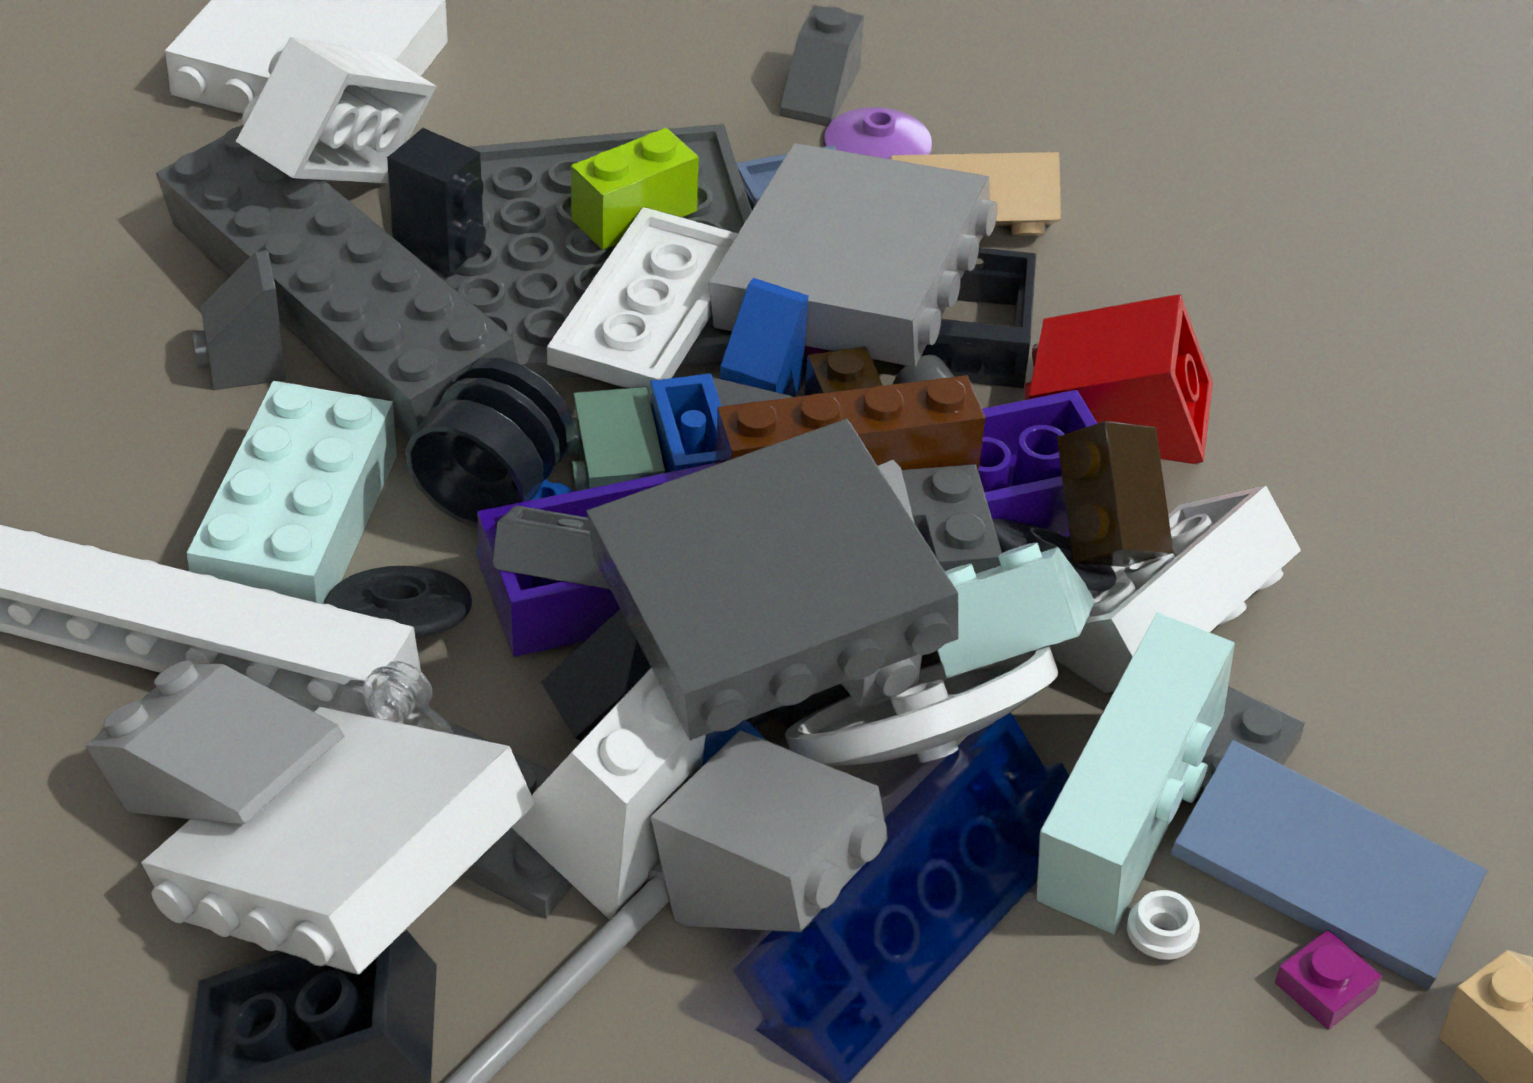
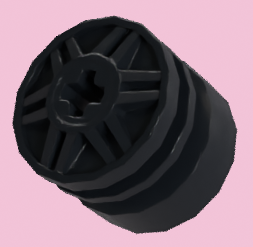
[405,358,574,528]

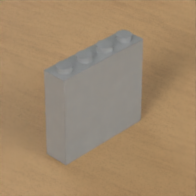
[708,143,997,367]

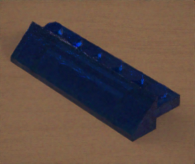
[733,713,1070,1083]

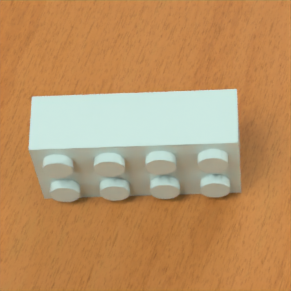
[187,381,397,604]

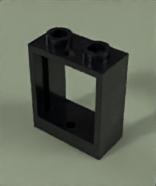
[921,247,1037,388]

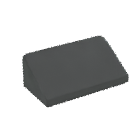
[493,505,610,589]

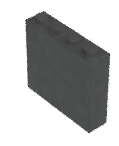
[587,419,958,740]

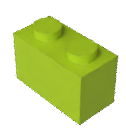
[571,127,699,250]

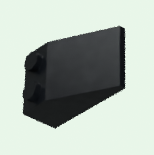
[186,929,437,1083]

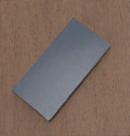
[1170,740,1488,990]

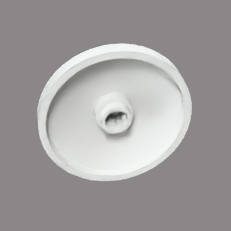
[785,646,1058,766]

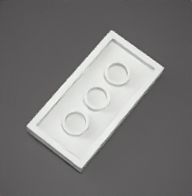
[547,207,738,395]

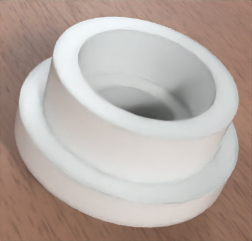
[1127,890,1200,960]

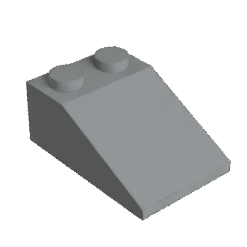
[85,660,344,824]

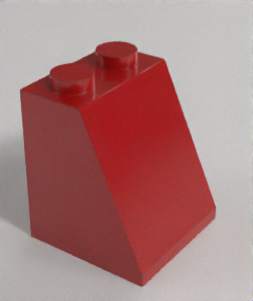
[1024,294,1213,464]

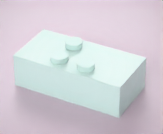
[1036,612,1235,934]

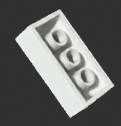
[1050,485,1301,693]

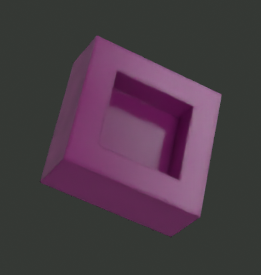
[1275,930,1382,1030]

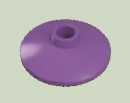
[824,107,932,159]

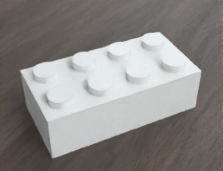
[236,37,437,183]

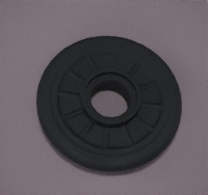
[992,518,1116,591]
[327,566,472,639]

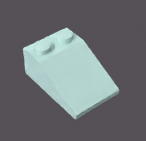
[938,542,1095,678]

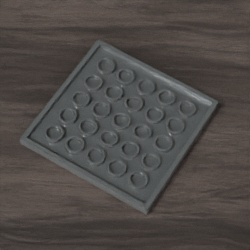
[425,124,752,380]

